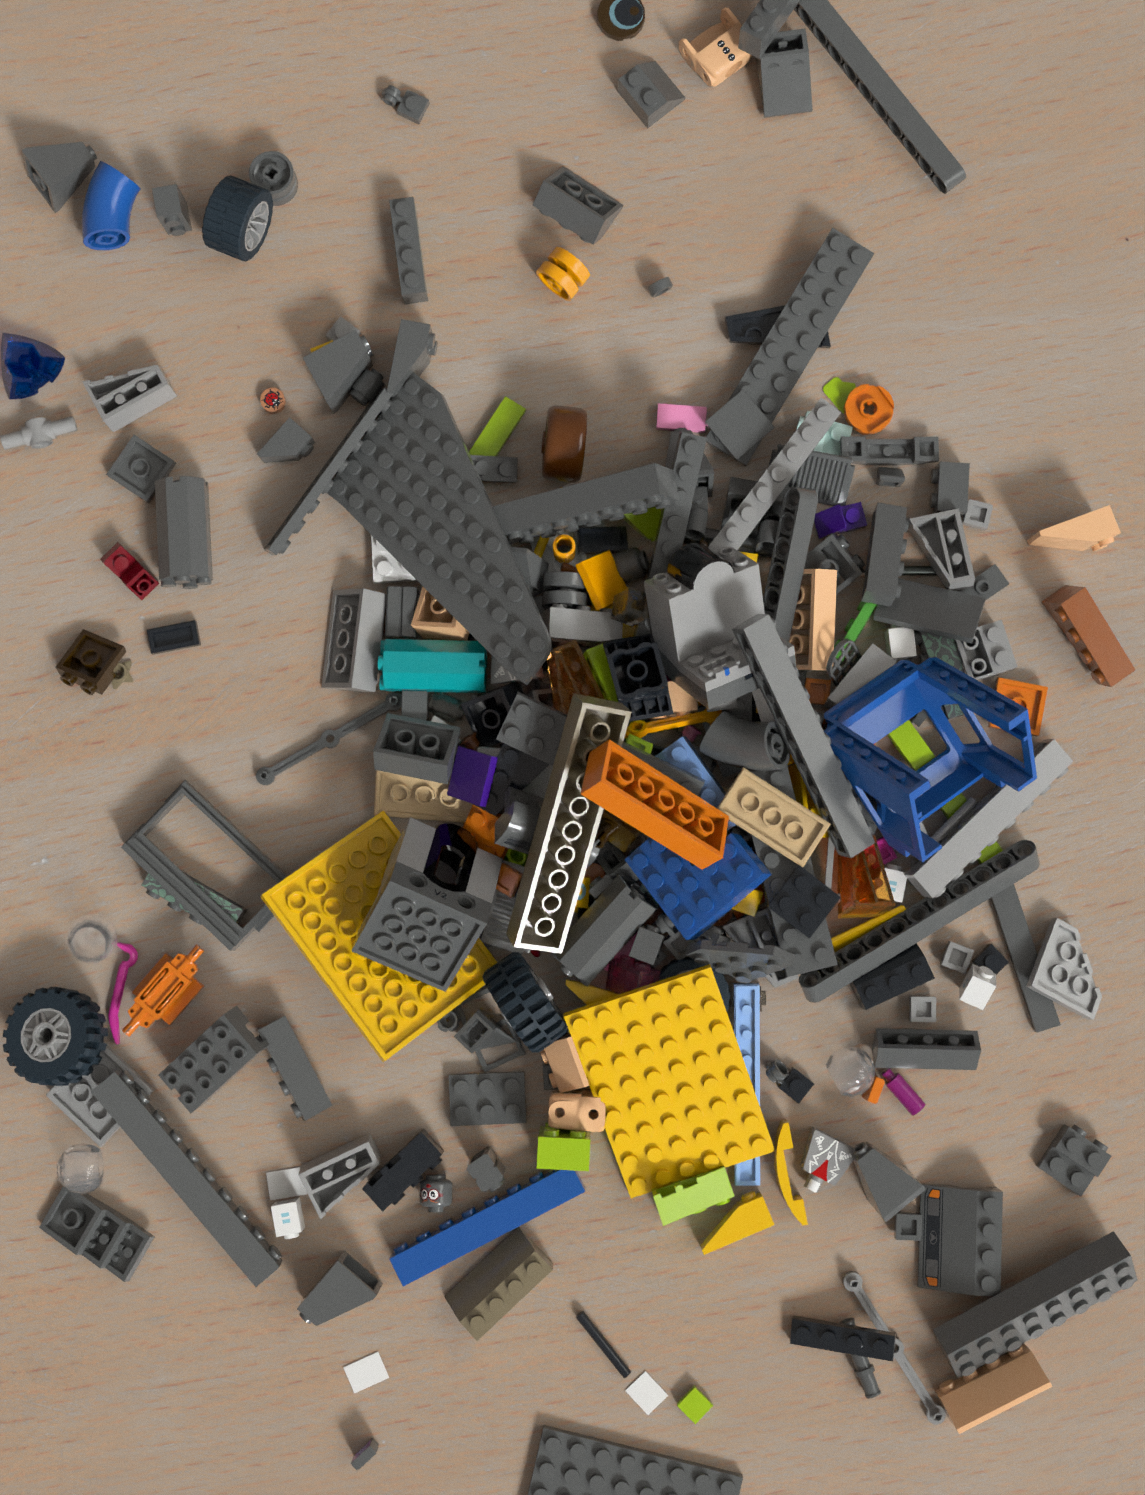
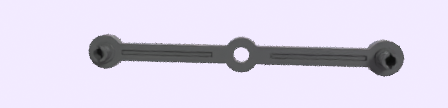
[256,692,402,786]

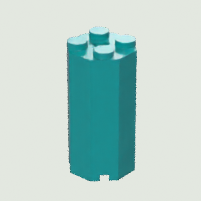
[378,639,487,693]

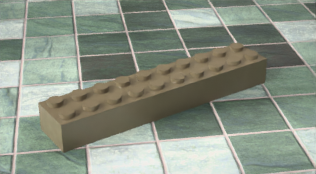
[506,693,632,954]

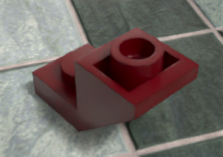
[100,542,160,600]

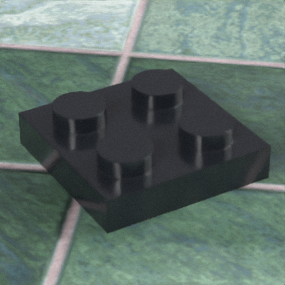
[767,865,841,939]

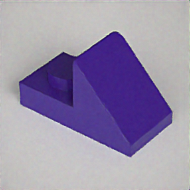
[814,502,867,539]

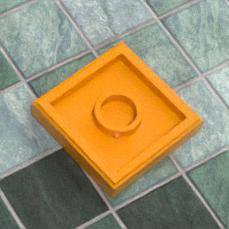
[576,550,630,611]

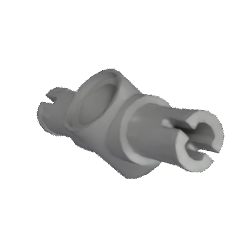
[0,416,78,450]

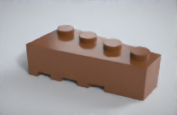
[1042,585,1135,687]

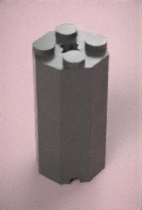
[155,476,213,589]
[551,873,659,987]

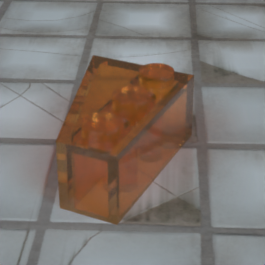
[547,640,604,714]
[838,835,896,918]

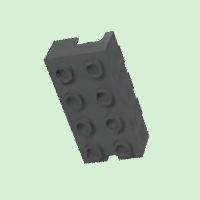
[158,1006,269,1114]

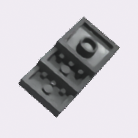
[39,1183,155,1282]

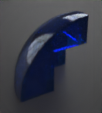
[1,333,65,399]

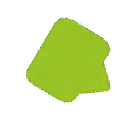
[823,377,856,414]

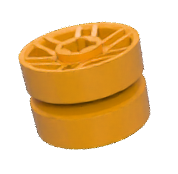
[536,247,590,301]

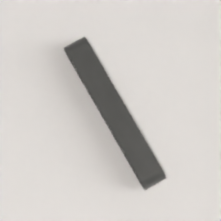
[763,487,818,642]

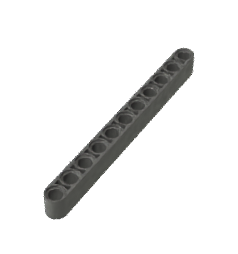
[794,0,966,194]
[799,840,1040,1003]

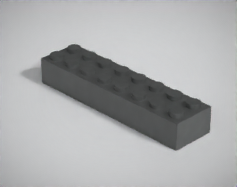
[493,463,679,547]
[734,766,838,977]
[933,1231,1138,1378]

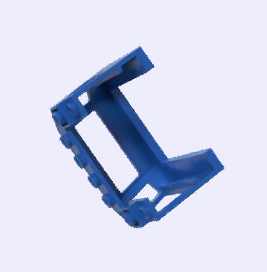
[824,657,1037,862]

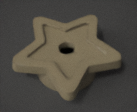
[112,661,133,689]

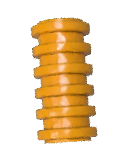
[553,534,576,563]

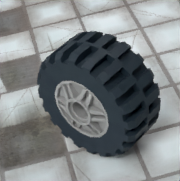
[482,952,568,1053]
[3,987,108,1086]

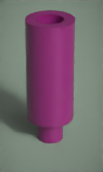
[882,1068,926,1116]

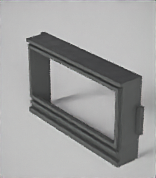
[121,780,288,951]

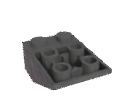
[756,28,813,118]

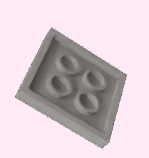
[46,1042,155,1147]

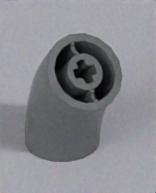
[699,711,790,771]

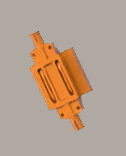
[122,944,204,1037]

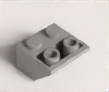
[954,619,1018,680]

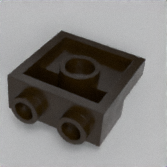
[55,629,127,695]

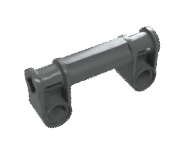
[682,508,779,558]

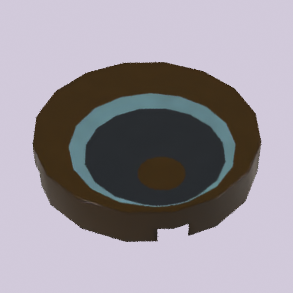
[597,0,645,41]

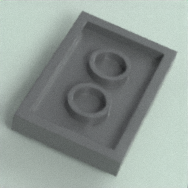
[449,1071,527,1126]

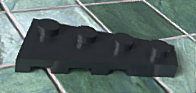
[725,305,831,348]

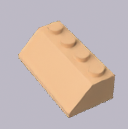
[789,569,837,670]
[935,1345,1052,1434]

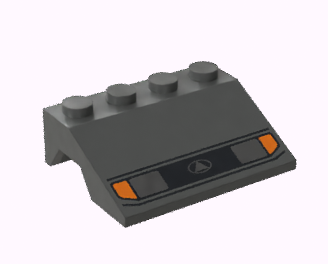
[917,1184,1003,1296]

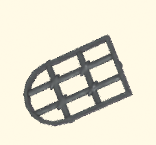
[826,638,862,687]

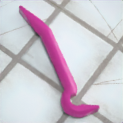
[108,942,138,1045]

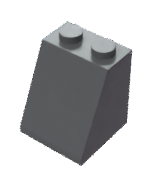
[303,329,374,414]
[297,1250,383,1326]

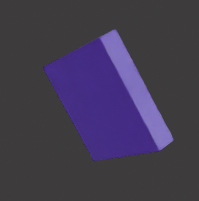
[447,746,498,807]

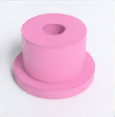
[682,725,702,742]

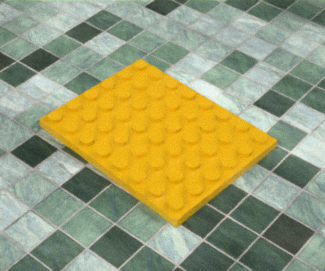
[261,810,497,1062]
[564,964,775,1198]

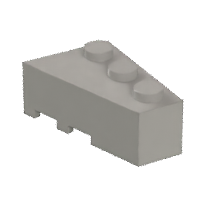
[82,365,177,432]

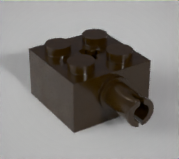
[593,809,642,852]

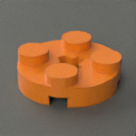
[844,384,894,435]

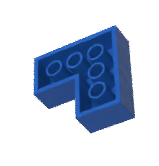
[624,833,772,940]

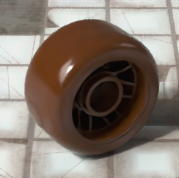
[541,405,587,483]

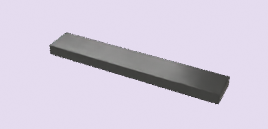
[991,884,1061,1033]

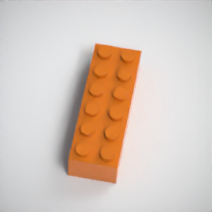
[581,739,729,870]

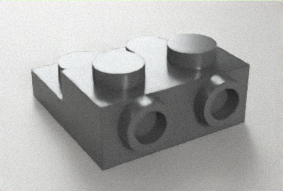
[804,533,865,594]
[1036,1124,1112,1197]

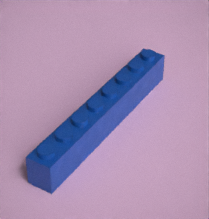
[389,1169,585,1287]

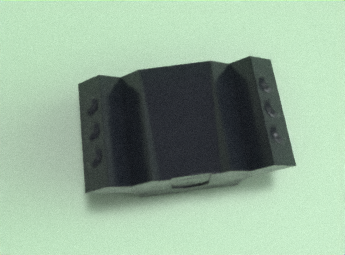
[602,634,674,722]

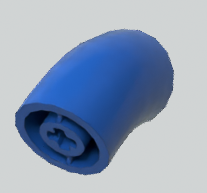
[82,161,141,250]

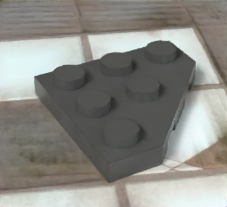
[685,940,795,983]

